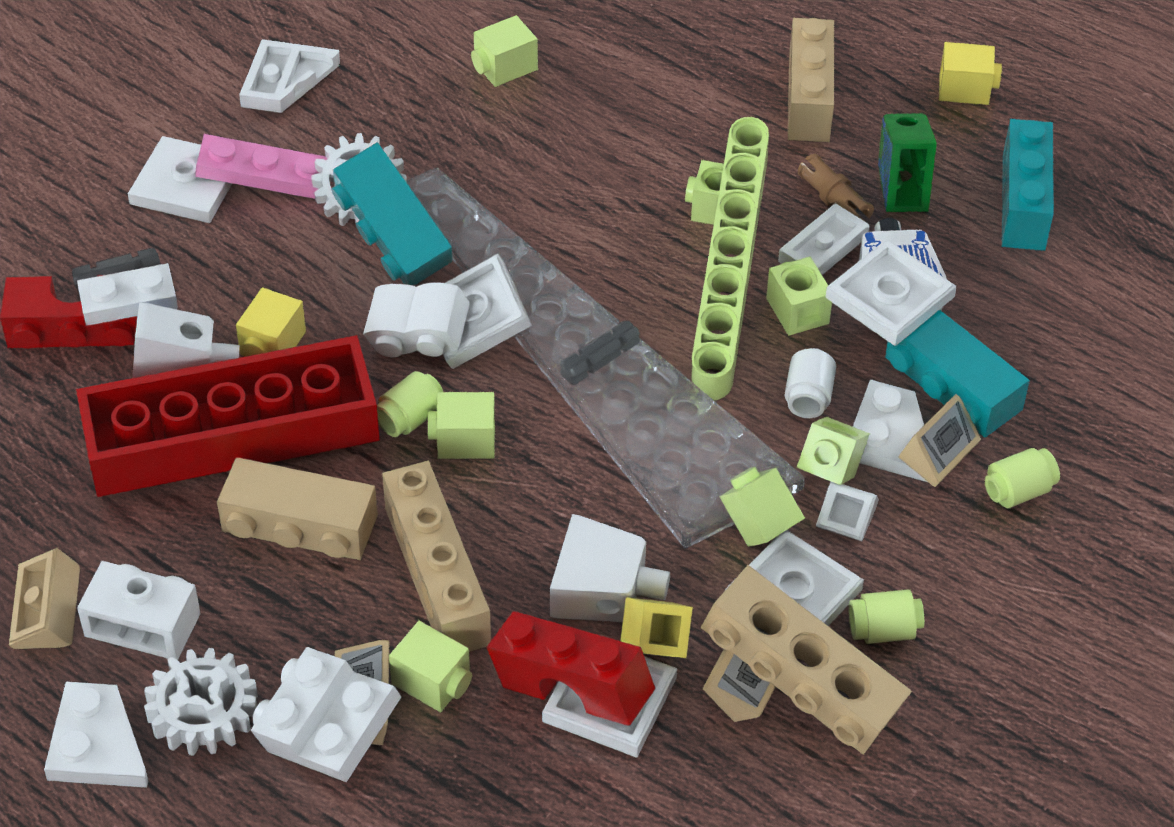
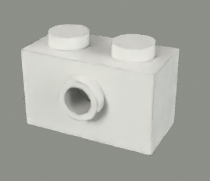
[77,561,201,660]

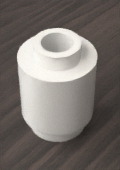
[785,348,836,418]

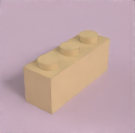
[787,18,834,142]
[217,457,378,560]

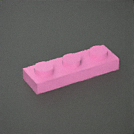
[195,134,327,199]

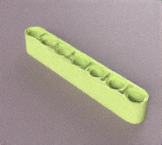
[692,117,769,401]

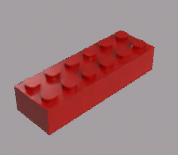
[76,335,380,497]

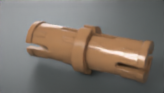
[798,154,874,222]

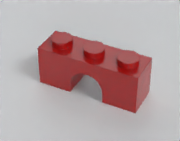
[0,275,137,349]
[486,611,656,726]

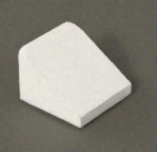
[816,482,879,542]

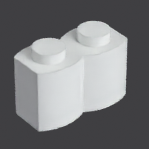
[363,283,470,357]

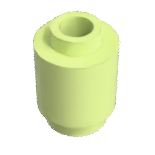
[377,371,443,437]
[985,448,1060,508]
[849,589,925,644]

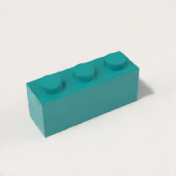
[1001,119,1054,251]
[331,142,452,286]
[885,310,1030,438]

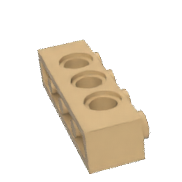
[382,460,491,652]
[701,565,912,755]

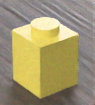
[939,42,1002,105]
[236,287,306,357]
[620,597,693,658]

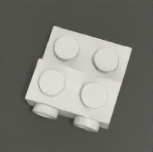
[251,647,401,782]

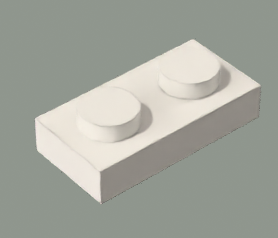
[778,203,869,275]
[77,263,178,326]

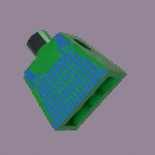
[878,113,937,212]

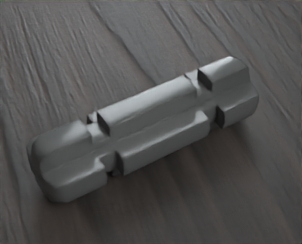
[72,248,161,293]
[560,320,640,385]

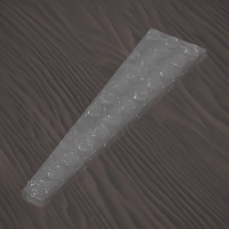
[407,167,805,549]

